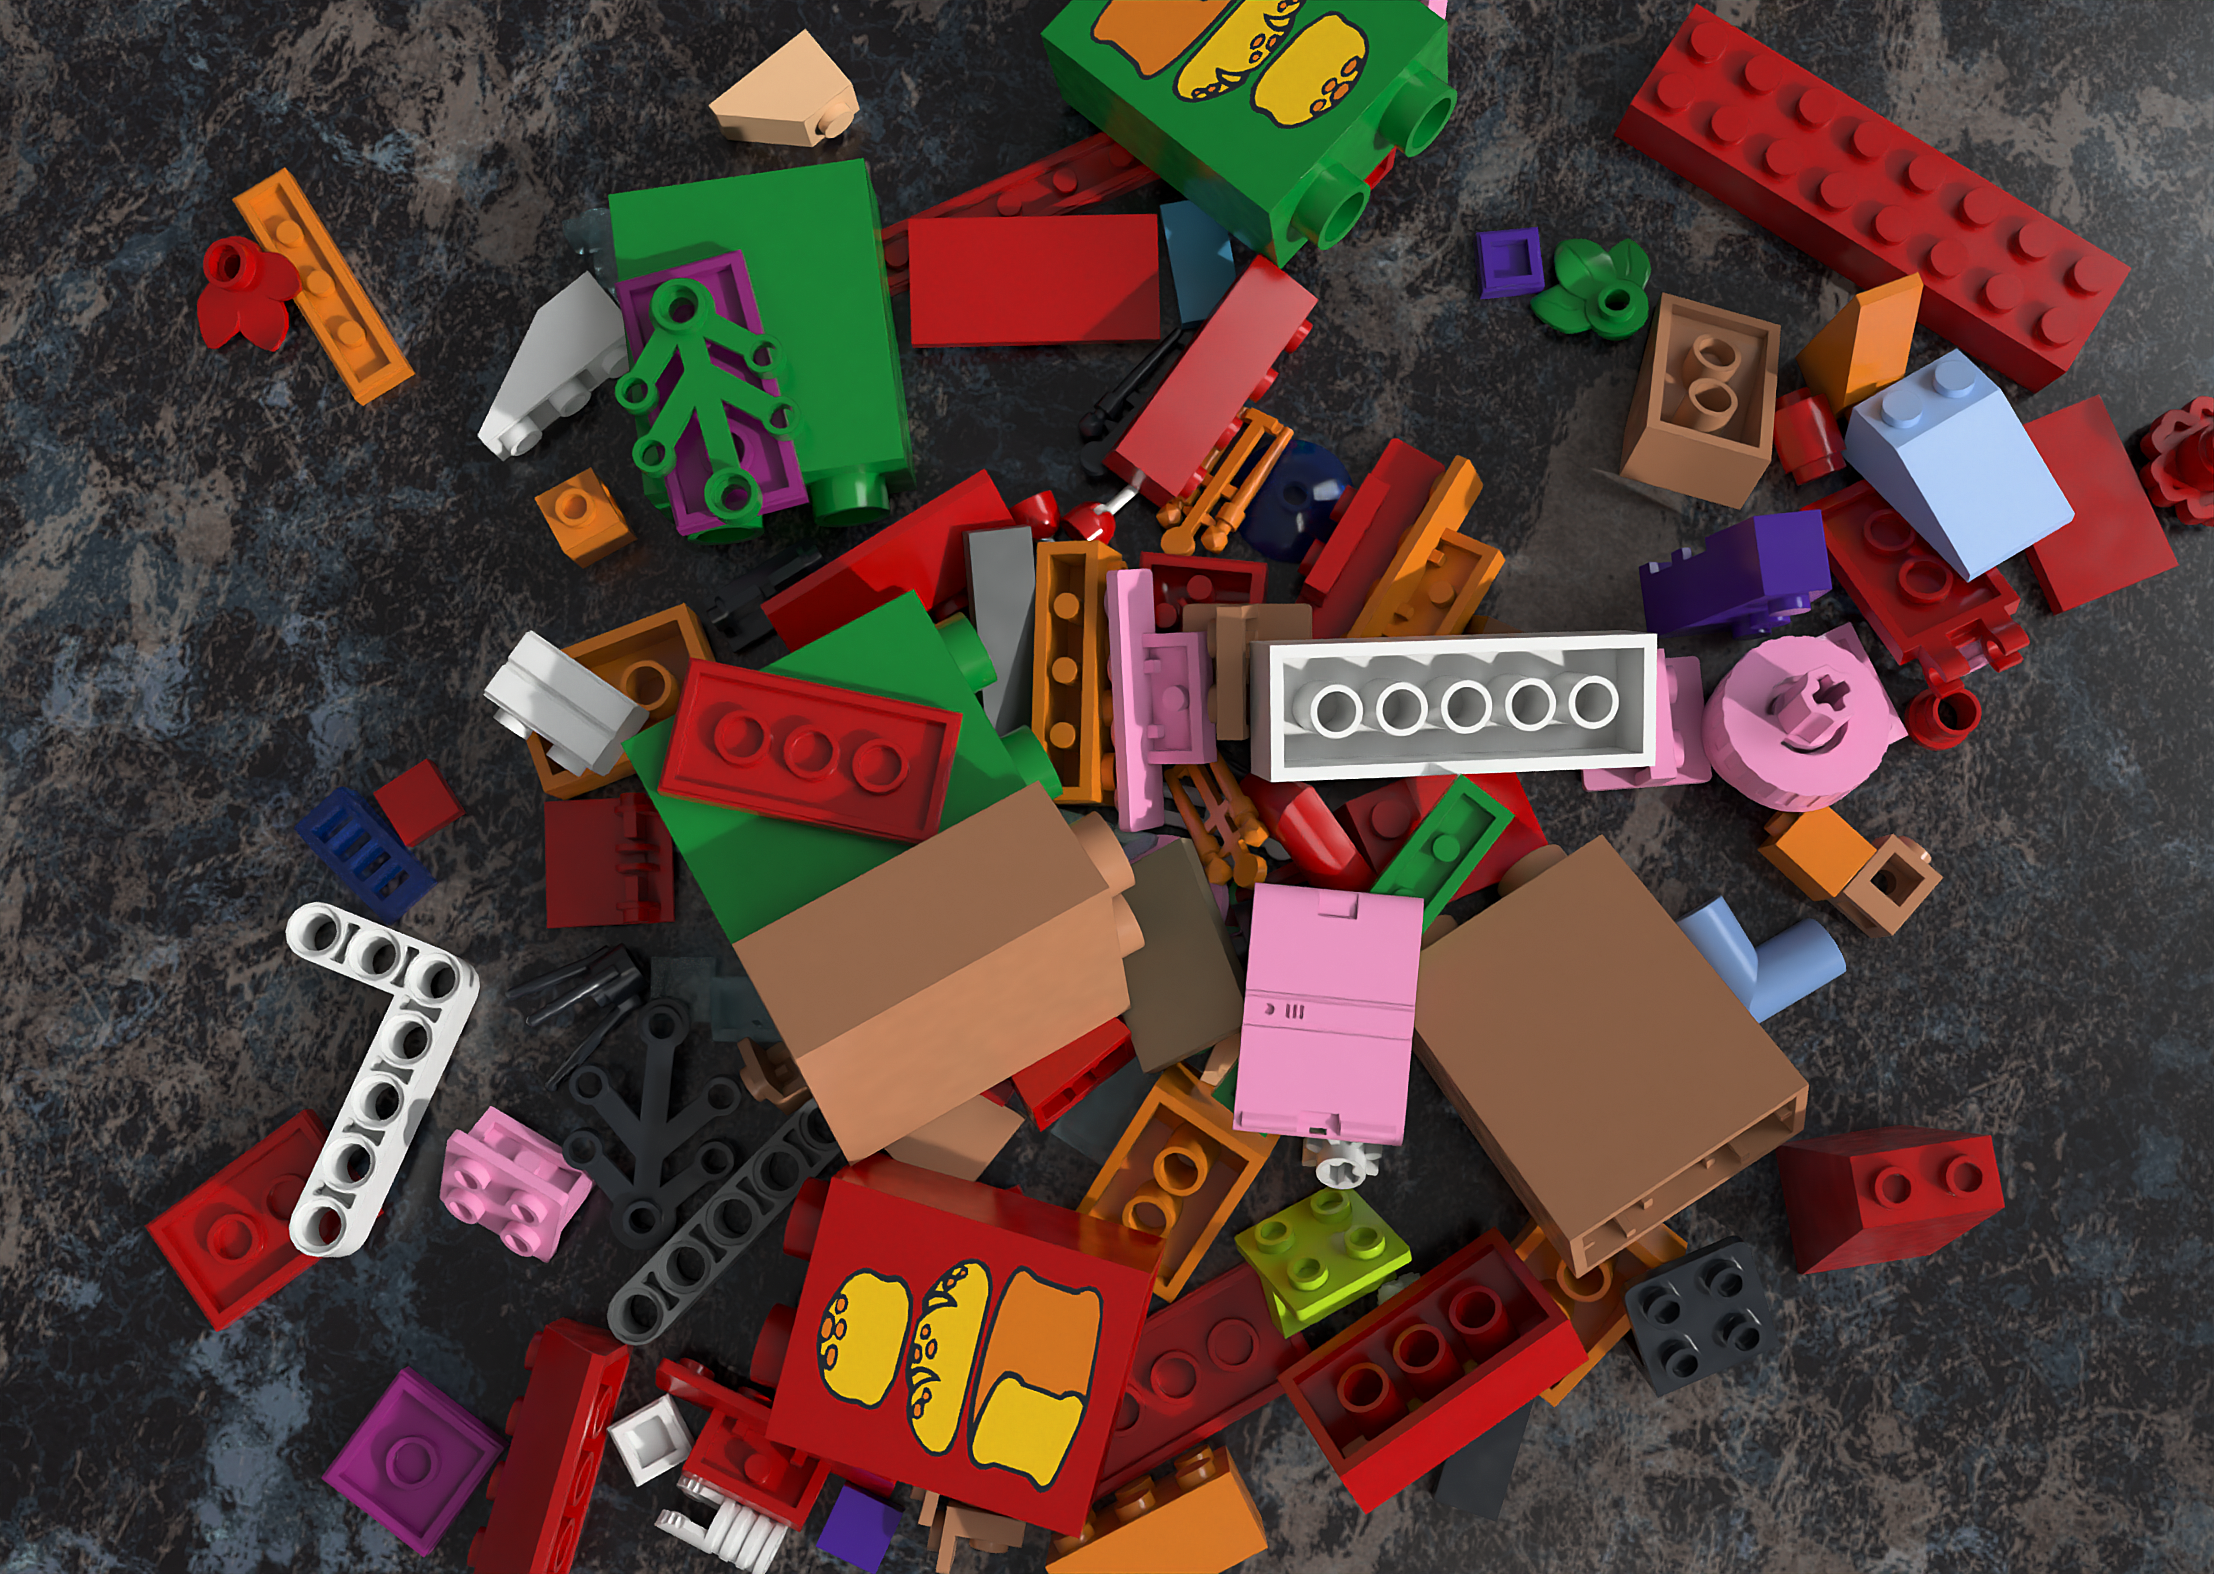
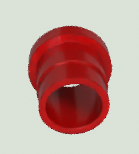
[1904,688,1981,751]

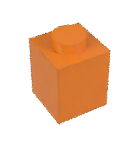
[1757,806,1877,902]

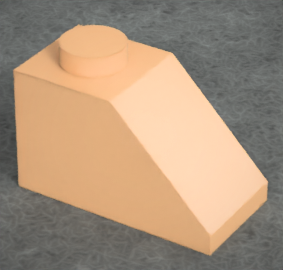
[708,29,860,147]

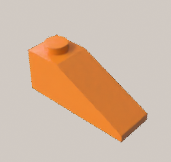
[1795,272,1923,424]

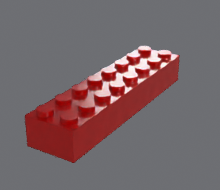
[1614,3,2132,394]

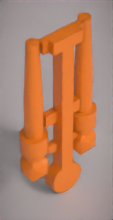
[1156,406,1294,556]
[1163,747,1270,890]

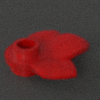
[197,236,303,352]

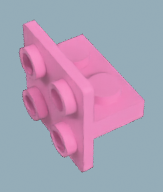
[1580,648,1712,792]
[439,1106,597,1263]

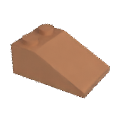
[1619,292,1781,510]

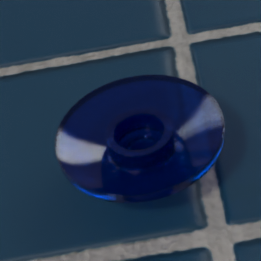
[1233,440,1354,563]

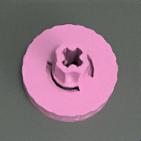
[1706,636,1891,812]

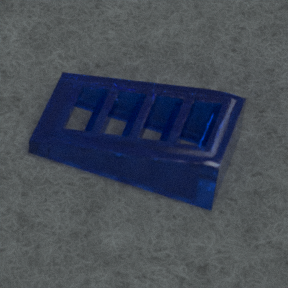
[294,786,439,925]

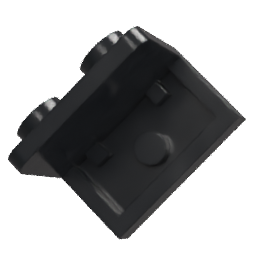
[1620,1235,1780,1398]

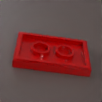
[2022,394,2179,616]
[145,1109,384,1332]

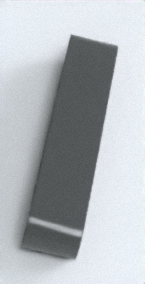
[607,1098,843,1346]

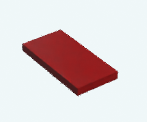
[908,214,1160,348]
[657,657,963,847]
[1094,1259,1312,1502]

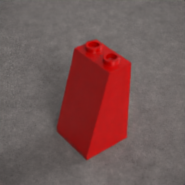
[1775,1125,2005,1275]

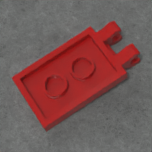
[1799,479,2030,700]

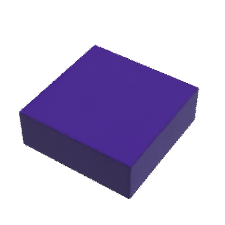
[1473,227,1545,299]
[816,1480,906,1574]

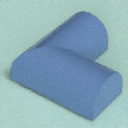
[1674,895,1846,1023]

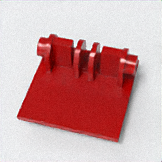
[544,793,675,928]

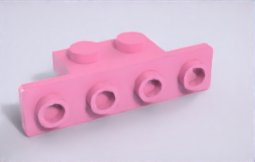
[1104,569,1217,832]

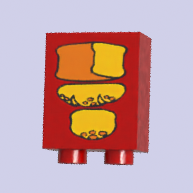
[750,1152,1167,1539]

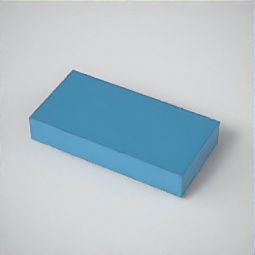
[1160,200,1236,330]

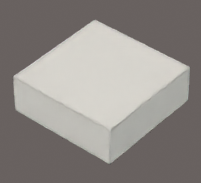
[607,1393,696,1487]

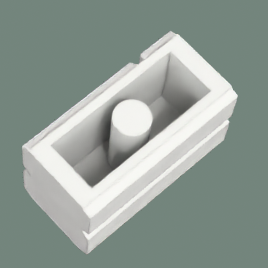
[484,630,650,777]

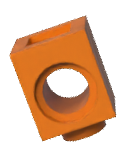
[535,467,638,569]

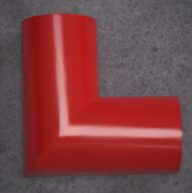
[1139,551,1268,633]
[1239,772,1377,893]

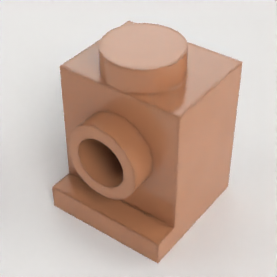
[1826,834,1943,938]

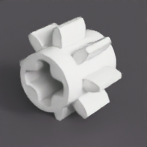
[1302,1127,1382,1189]

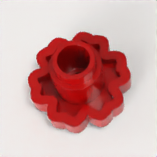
[2139,396,2214,527]

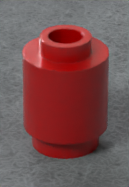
[1773,387,1847,486]

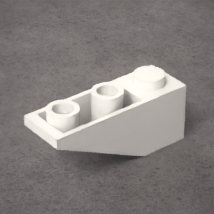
[478,271,629,461]

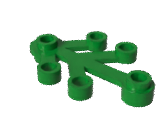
[615,278,804,526]

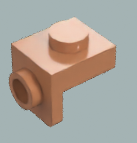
[737,1036,813,1116]

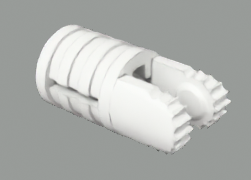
[655,1475,788,1574]

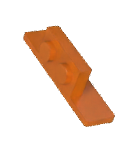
[1339,455,1506,639]

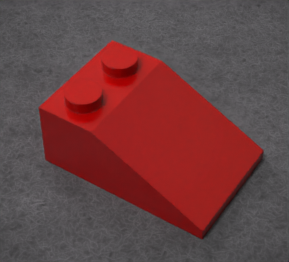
[1332,772,1548,905]

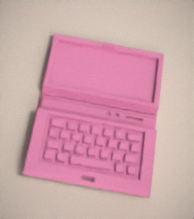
[1232,882,1424,1146]

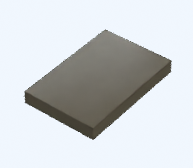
[1121,837,1246,1074]

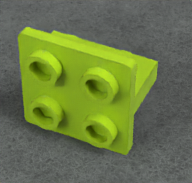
[1234,1186,1412,1339]

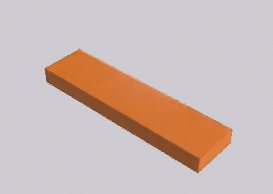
[232,167,415,406]

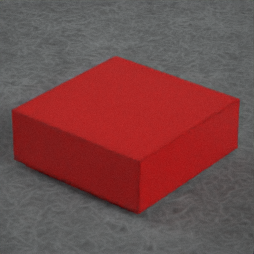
[373,758,466,848]

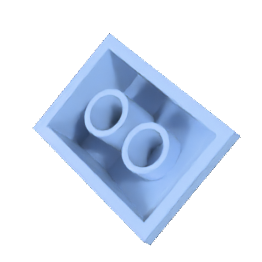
[1842,348,2075,582]

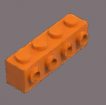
[1032,540,1128,806]

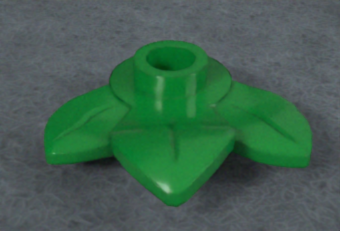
[1530,238,1651,341]

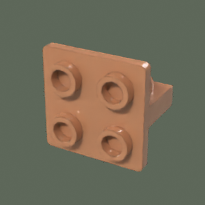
[1183,603,1312,740]

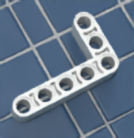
[286,902,480,1257]

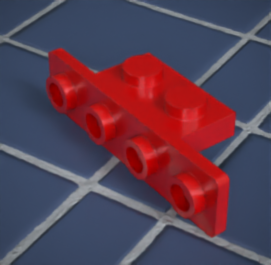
[1294,438,1445,639]
[655,1357,897,1532]

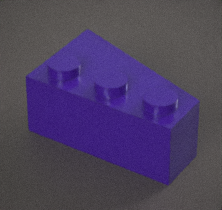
[1638,509,1832,641]

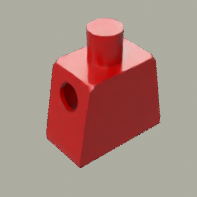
[1008,1017,1137,1132]

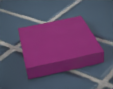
[321,1366,510,1557]

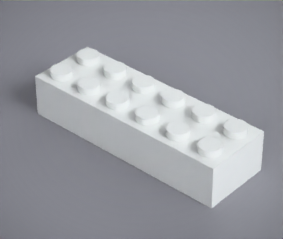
[1250,630,1657,782]

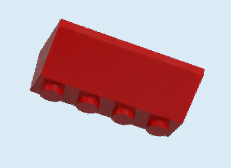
[760,468,1016,653]
[1276,1226,1589,1514]
[467,1317,634,1574]

